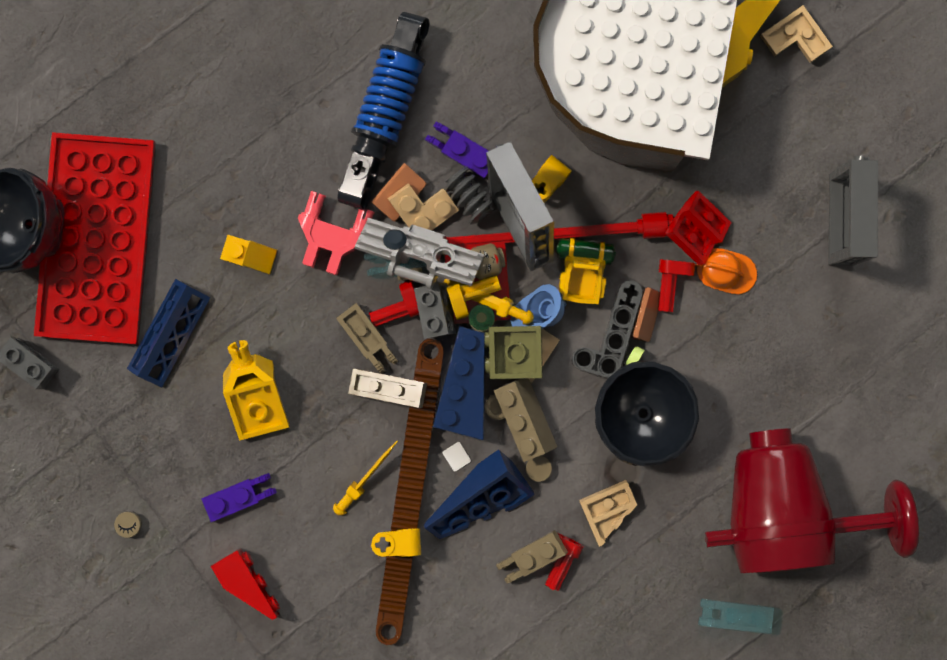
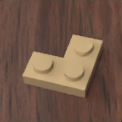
[760,5,833,63]
[387,184,459,231]

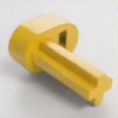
[446,275,501,320]

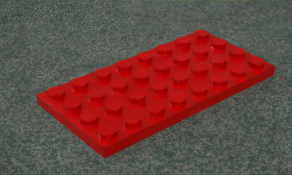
[34,132,156,344]

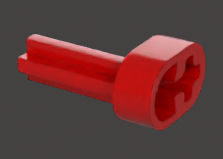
[658,259,695,312]
[369,280,419,327]
[545,531,584,591]

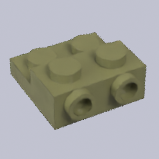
[485,326,543,379]

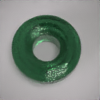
[469,305,495,330]

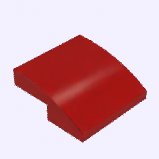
[665,191,731,265]

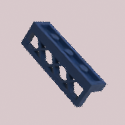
[127,279,211,387]

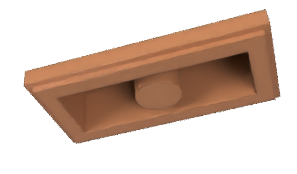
[371,163,426,222]
[631,287,660,342]

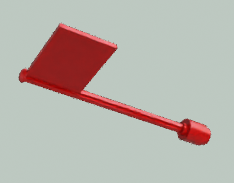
[444,212,674,324]

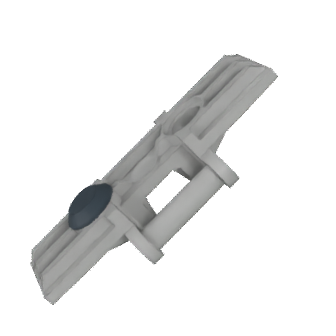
[355,218,484,289]

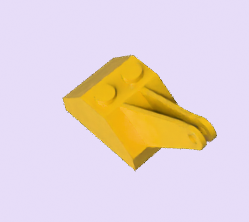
[722,0,780,88]

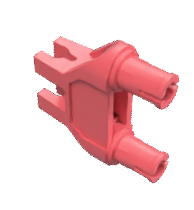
[298,191,375,276]

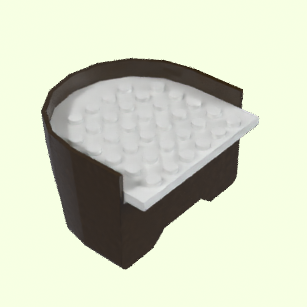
[533,0,737,172]

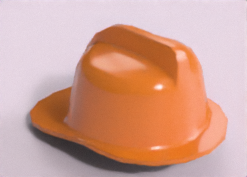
[696,248,757,294]

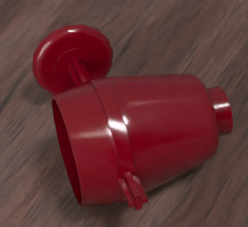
[705,428,919,573]

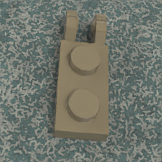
[336,303,398,374]
[496,530,568,584]

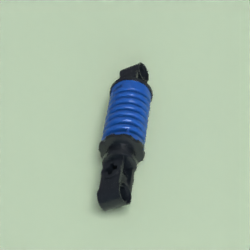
[338,12,430,210]

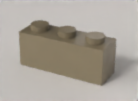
[493,378,558,462]

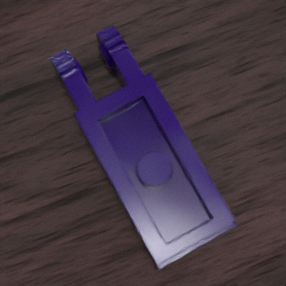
[425,121,488,179]
[201,473,277,522]

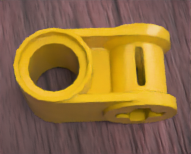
[532,155,572,203]
[371,529,421,557]

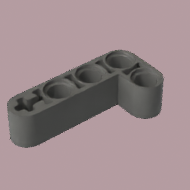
[571,280,642,378]

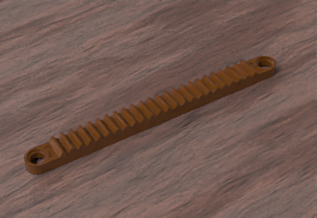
[376,339,444,645]

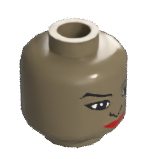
[471,243,505,280]

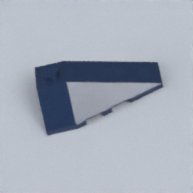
[424,449,535,539]

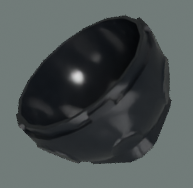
[0,168,65,274]
[595,361,699,466]

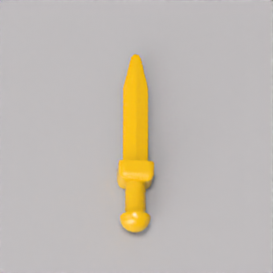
[444,279,534,325]
[333,441,398,516]

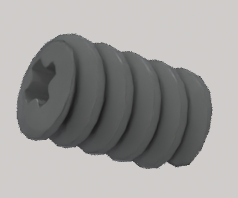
[445,166,496,225]

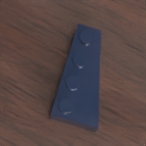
[433,326,485,440]

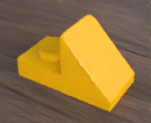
[220,235,278,274]

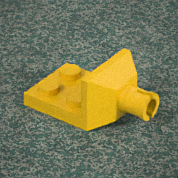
[223,340,289,441]

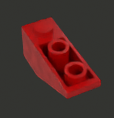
[210,548,280,620]

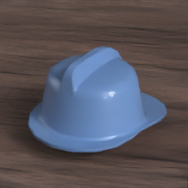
[511,284,567,329]

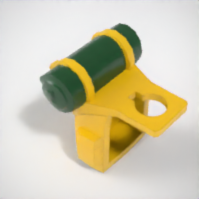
[557,238,616,304]

